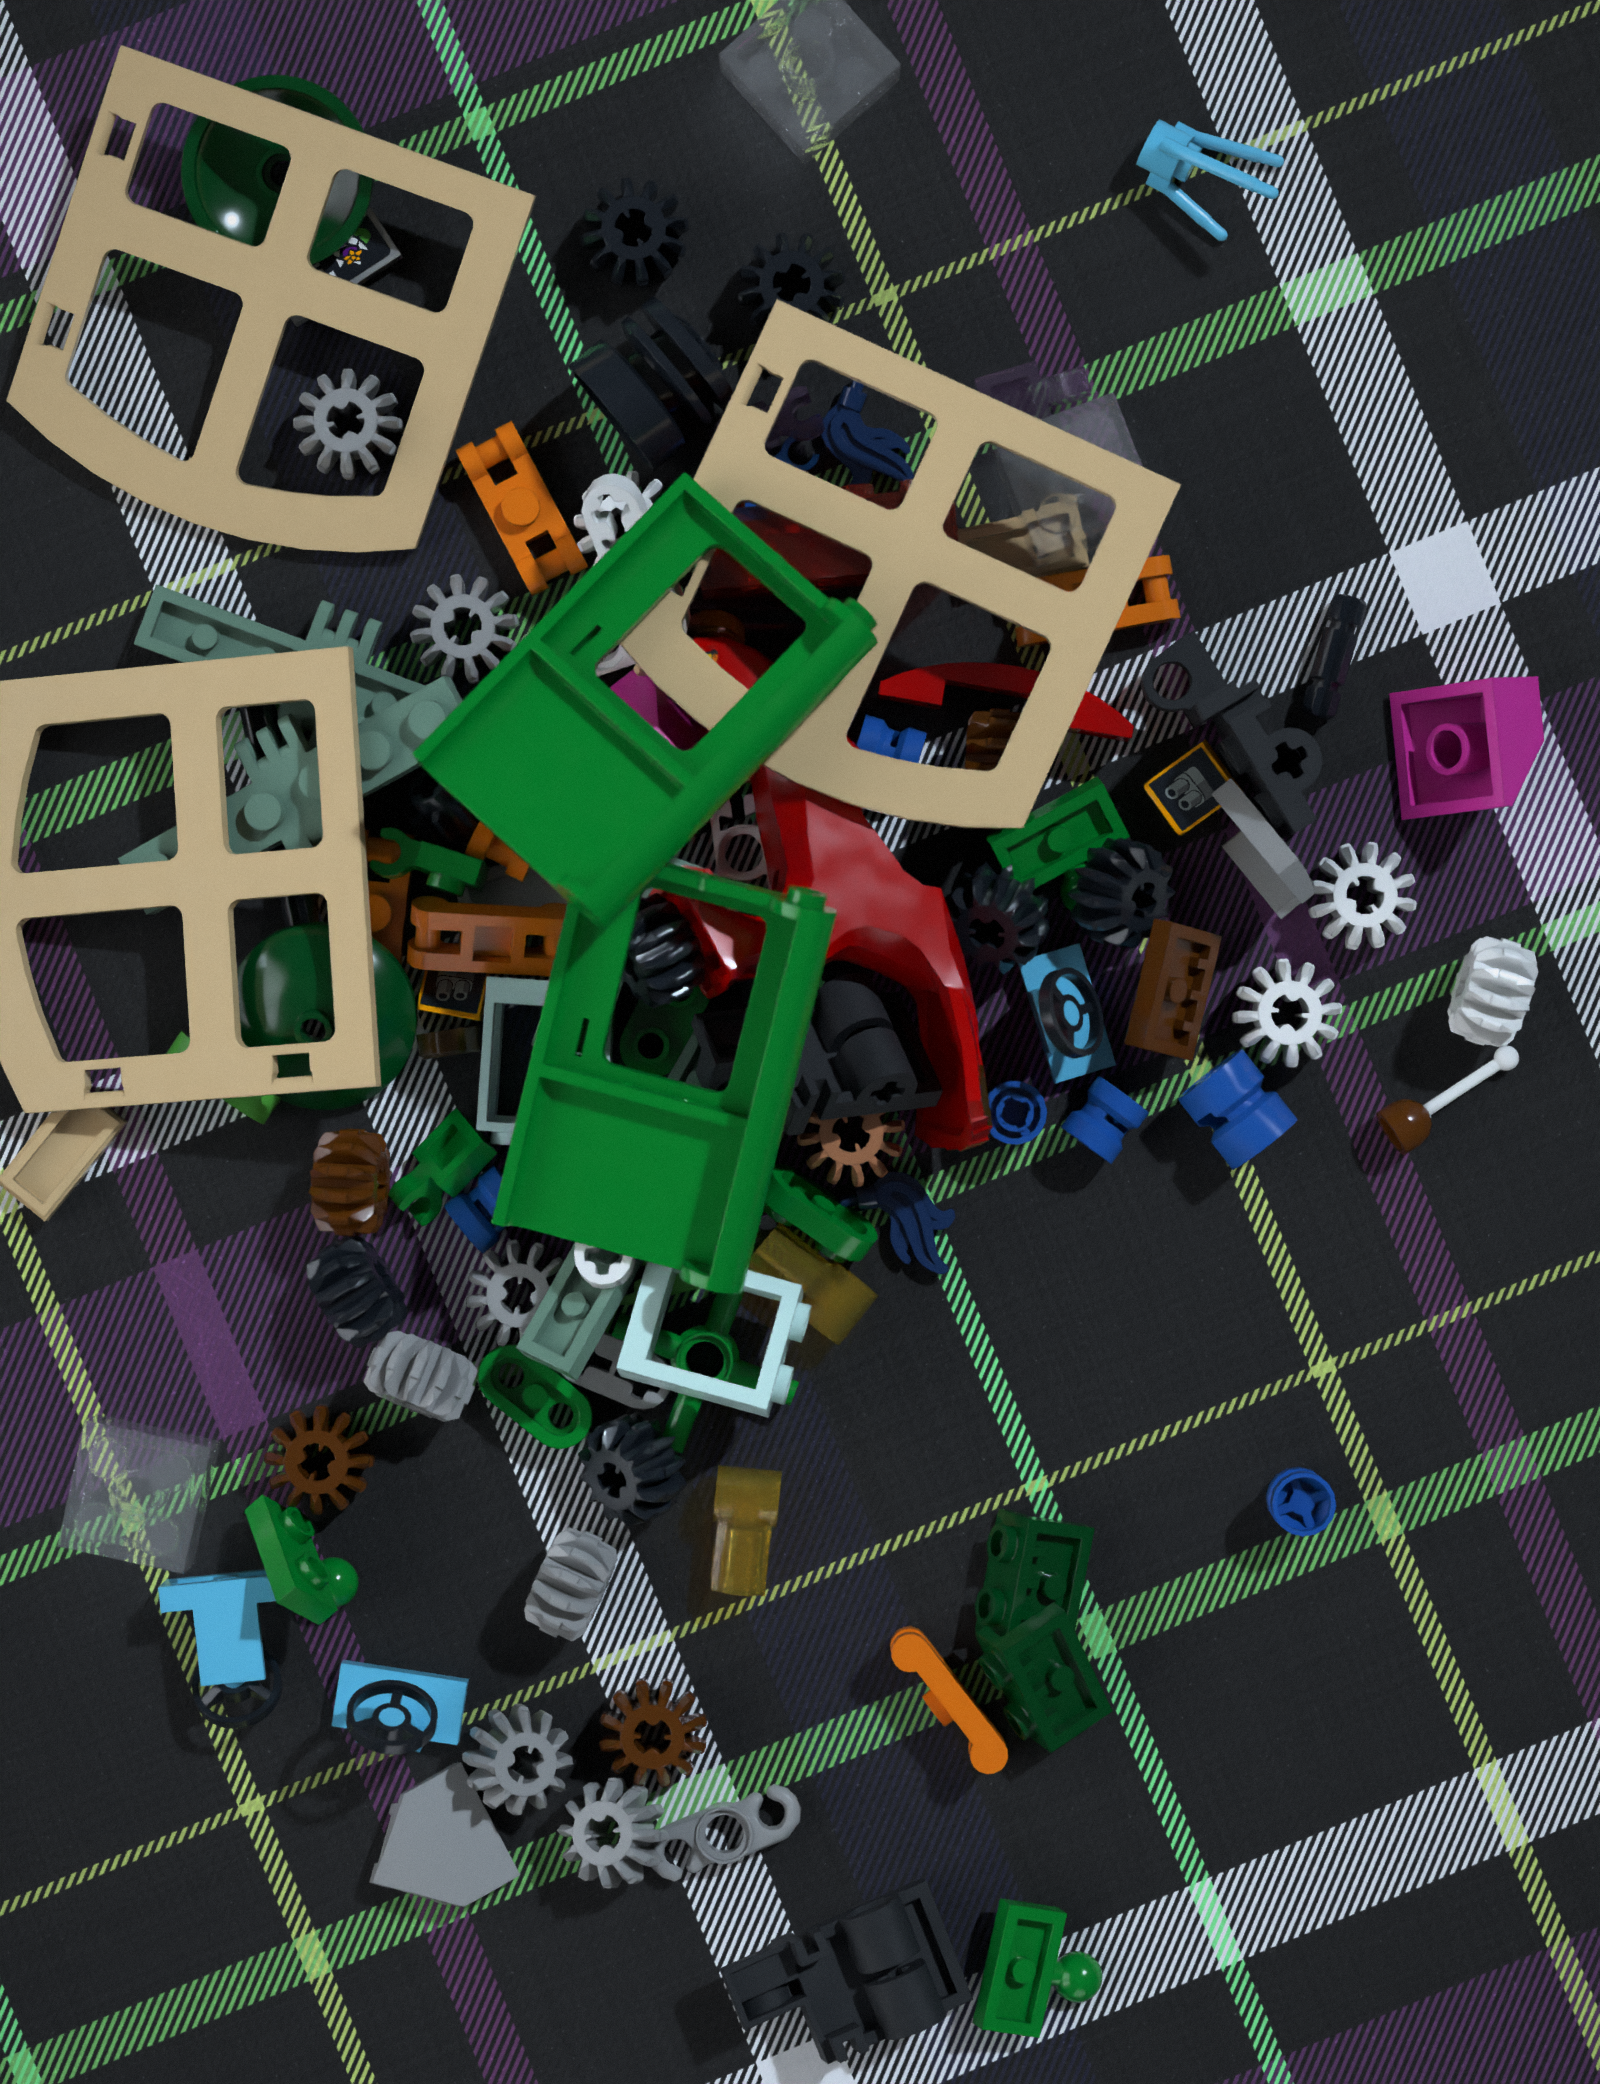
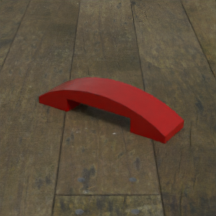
[877,662,1134,742]

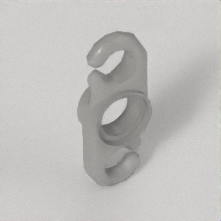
[652,1784,801,1882]

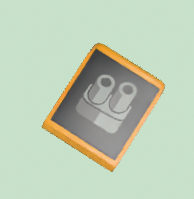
[1144,740,1243,836]
[416,970,491,1021]

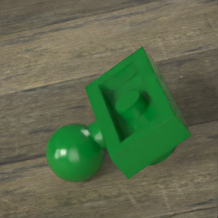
[985,777,1130,912]
[244,1494,359,1626]
[972,1898,1103,2038]

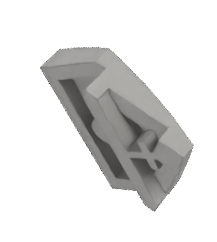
[1211,778,1315,919]
[369,1762,520,1907]

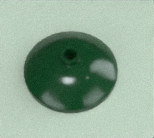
[181,75,374,265]
[237,921,418,1110]

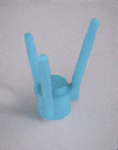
[1136,119,1284,241]

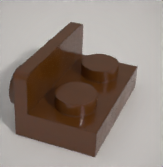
[1124,919,1222,1061]

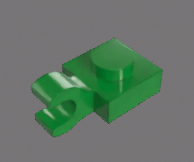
[369,827,490,897]
[388,1108,498,1226]

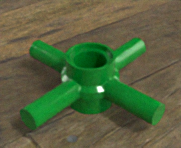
[611,1291,799,1453]

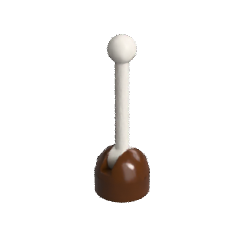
[1376,1046,1519,1155]

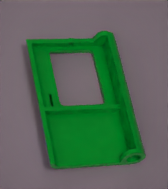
[412,472,878,930]
[491,863,837,1294]

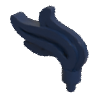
[821,380,914,492]
[838,1171,956,1274]

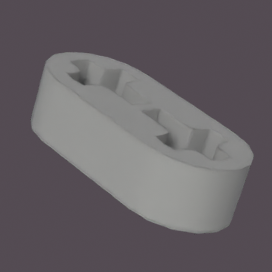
[561,1331,670,1409]

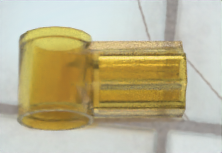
[749,1222,879,1346]
[710,1465,782,1596]

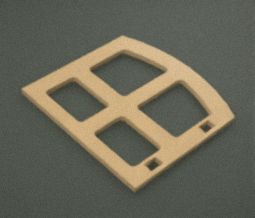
[6,45,537,553]
[619,299,1181,829]
[0,646,381,1113]

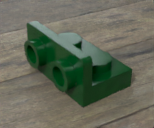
[975,1509,1095,1637]
[975,1602,1113,1753]

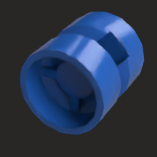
[1177,1049,1298,1170]

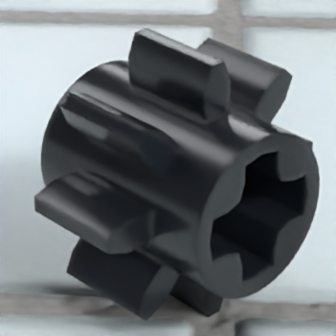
[403,772,480,846]

